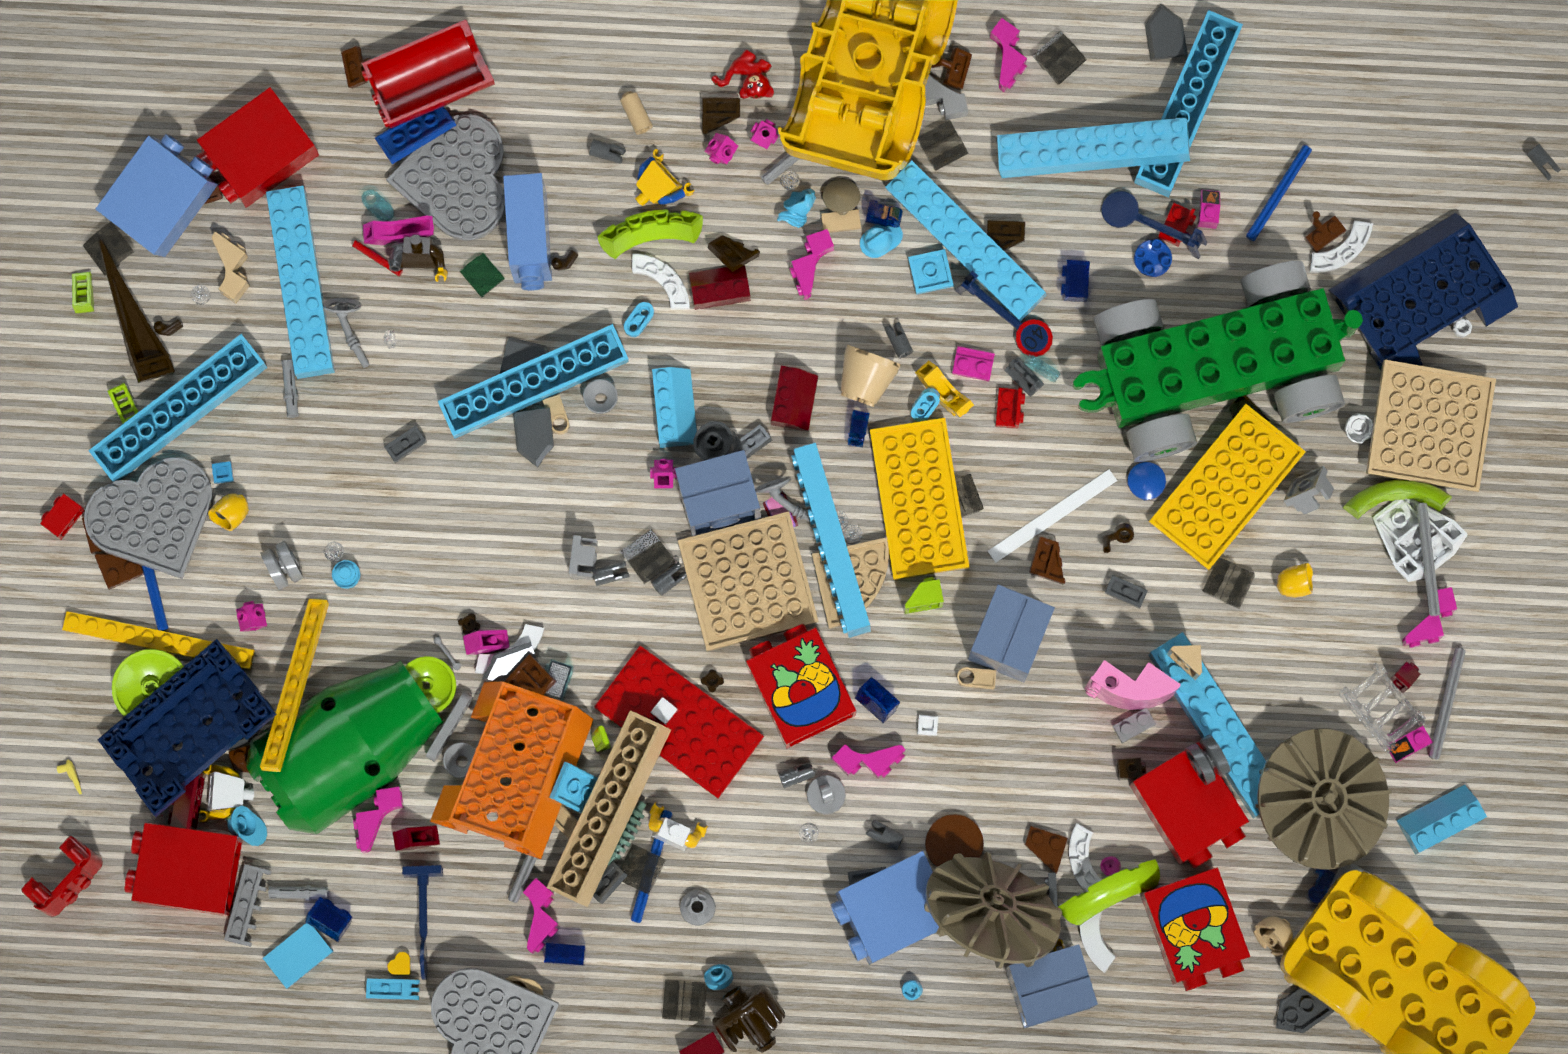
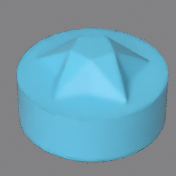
[902,980,923,1000]

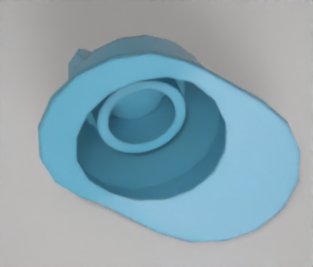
[860,221,903,258]
[226,806,267,846]

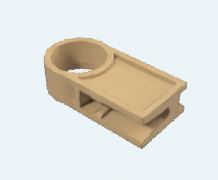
[543,394,570,435]
[957,667,996,690]

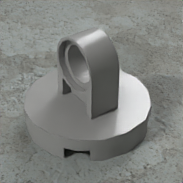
[807,775,846,815]

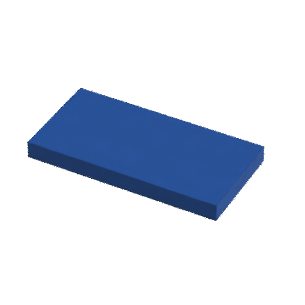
[375,106,456,164]

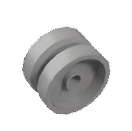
[260,541,304,590]

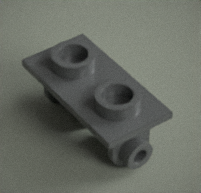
[1004,358,1044,397]

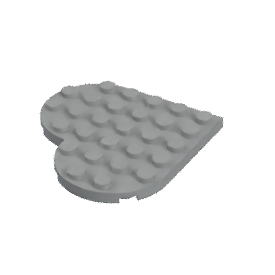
[386,114,505,241]
[84,458,212,579]
[431,968,559,1054]

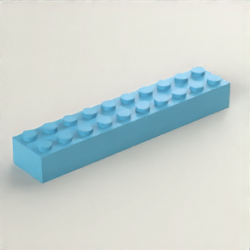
[1134,10,1243,198]
[997,118,1190,178]
[885,161,1047,322]
[266,186,335,379]
[438,324,629,439]
[88,334,267,481]
[791,443,871,638]
[1148,632,1266,819]

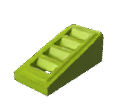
[72,272,94,313]
[107,383,138,424]
[591,725,611,752]

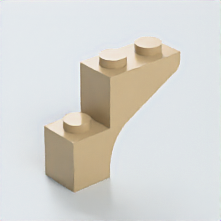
[212,232,249,304]

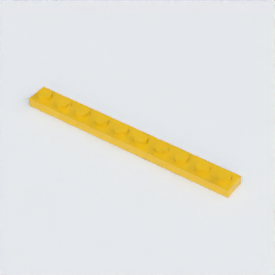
[260,599,329,772]
[62,611,255,670]

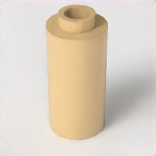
[620,91,653,135]

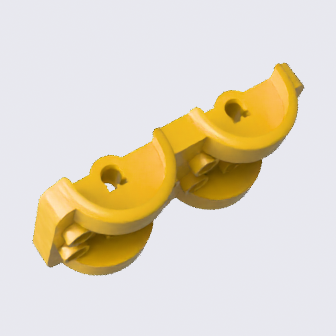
[778,0,958,180]
[1280,870,1536,1054]

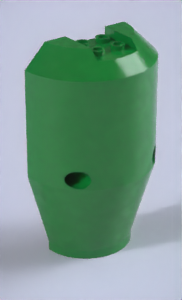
[246,660,444,835]

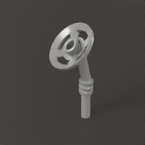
[323,298,370,368]
[755,477,810,522]

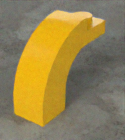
[915,360,974,417]

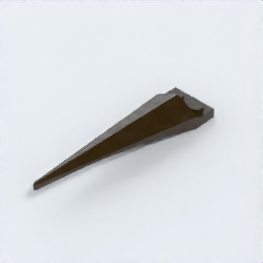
[99,240,175,383]

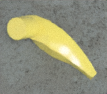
[57,759,82,795]

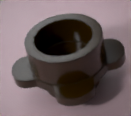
[458,613,481,635]
[701,669,724,693]

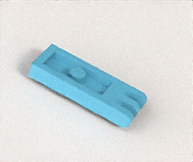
[366,978,420,1000]

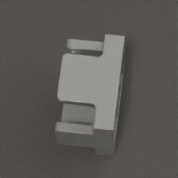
[1284,466,1334,514]
[569,535,598,580]

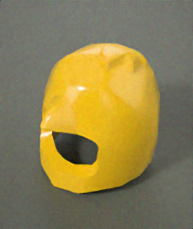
[208,493,249,531]
[1276,563,1313,598]

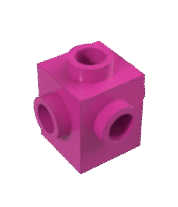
[750,119,779,149]
[704,133,738,165]
[650,459,677,488]
[236,601,267,632]

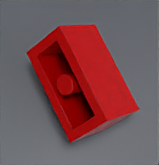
[40,493,85,540]

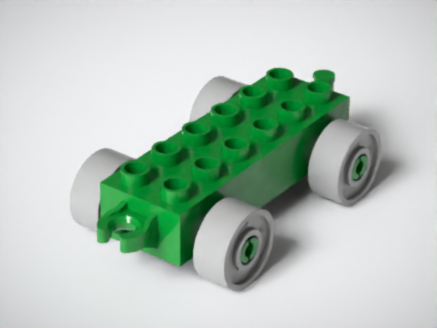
[1072,261,1363,462]

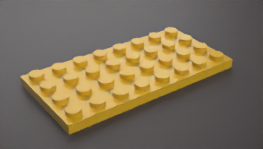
[1149,404,1306,571]
[870,418,970,580]

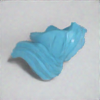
[777,188,816,228]

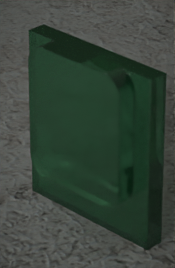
[460,253,505,298]

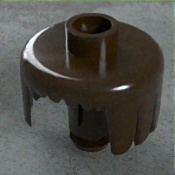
[712,984,785,1053]

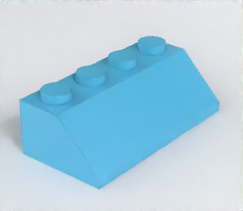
[652,367,697,448]
[1397,785,1487,855]

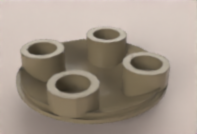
[823,179,860,215]

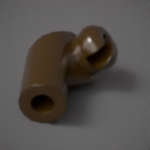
[551,250,579,271]
[153,319,183,336]

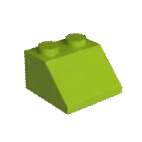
[904,577,944,614]

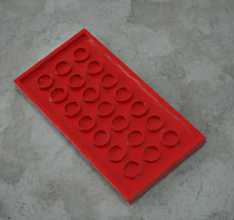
[594,646,764,799]

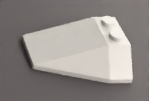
[1372,499,1468,582]

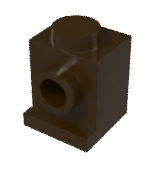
[1116,758,1146,781]

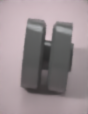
[693,421,742,461]
[1185,734,1231,785]

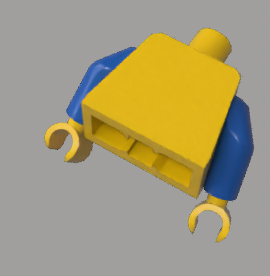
[635,149,695,206]

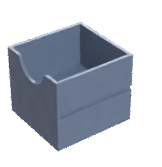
[675,450,761,536]
[968,585,1055,683]
[1005,944,1098,1029]

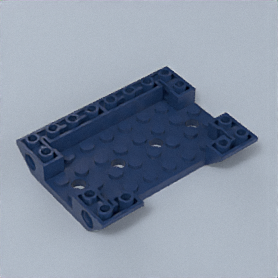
[1328,213,1518,371]
[97,639,277,817]

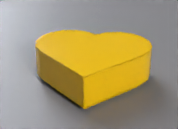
[387,952,411,975]

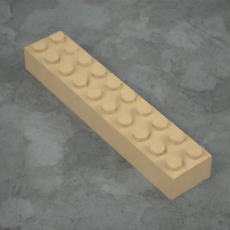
[547,711,671,907]

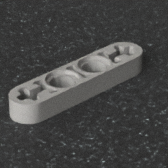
[426,692,473,762]

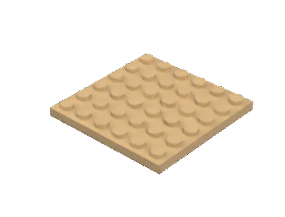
[1366,360,1496,492]
[678,511,819,652]

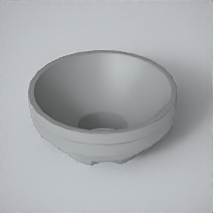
[583,379,618,414]
[443,743,476,778]
[680,890,716,926]

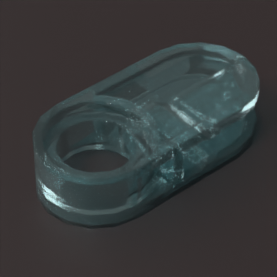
[362,190,394,221]
[1024,354,1061,382]

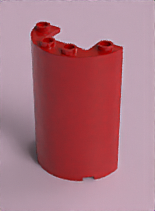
[361,19,495,129]

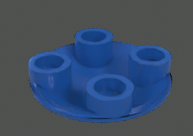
[1134,239,1172,277]
[1127,462,1166,501]

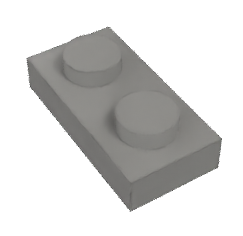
[1113,708,1156,743]

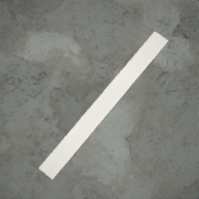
[988,470,1117,563]

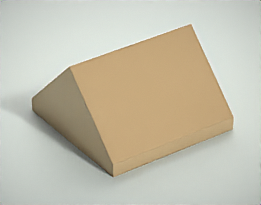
[1167,645,1202,680]

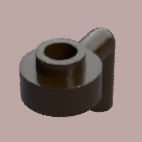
[1103,523,1134,553]

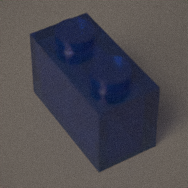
[1061,260,1090,302]
[855,677,900,724]
[305,897,353,942]
[544,943,586,967]

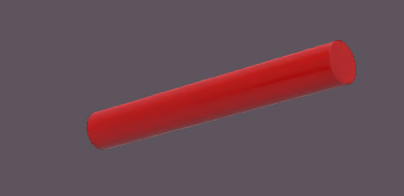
[352,240,403,277]

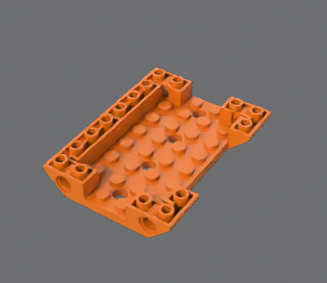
[430,681,594,859]

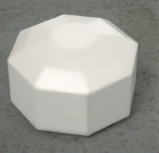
[1452,318,1472,338]

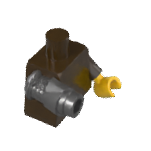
[388,235,448,282]

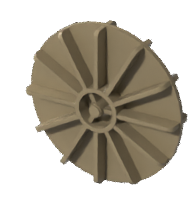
[1255,729,1392,870]
[924,852,1062,969]

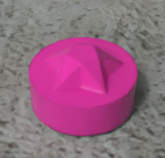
[1100,856,1121,876]

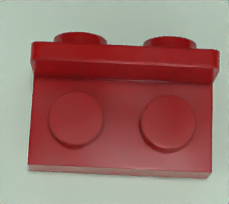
[1158,203,1197,247]
[995,387,1025,428]

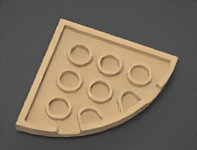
[812,537,889,629]

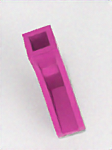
[990,18,1027,92]
[363,216,434,246]
[789,229,834,300]
[1402,587,1457,648]
[831,744,906,778]
[353,787,404,853]
[523,878,559,954]

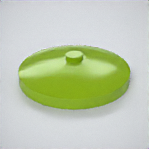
[112,649,184,717]

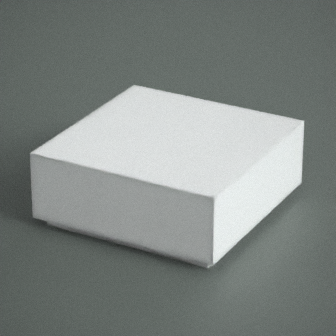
[650,697,678,725]
[917,715,938,736]

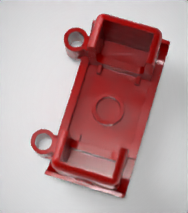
[21,836,103,917]

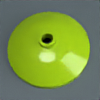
[405,656,456,713]

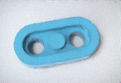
[624,302,654,337]
[911,388,940,422]

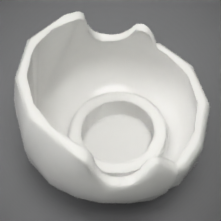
[1344,413,1373,443]

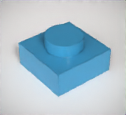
[212,461,234,484]

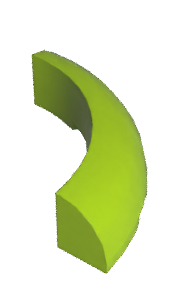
[597,209,703,259]
[1343,480,1452,520]
[1058,859,1160,925]

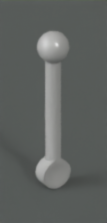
[434,637,461,670]

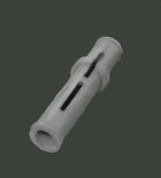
[281,360,299,418]
[268,885,329,901]

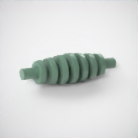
[607,801,647,866]

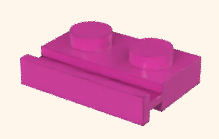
[952,346,995,381]

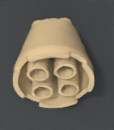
[841,345,901,407]

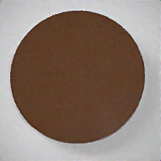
[925,814,984,867]

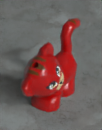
[711,49,774,99]

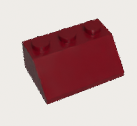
[689,265,751,310]
[771,365,818,432]
[168,773,206,830]

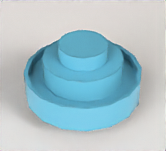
[332,560,361,589]
[704,964,733,990]

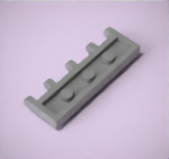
[224,864,271,947]

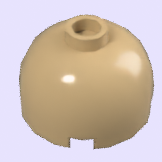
[1254,916,1293,956]

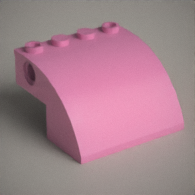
[1084,660,1181,710]

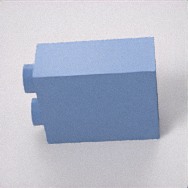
[95,134,218,257]
[503,173,552,291]
[830,851,939,965]

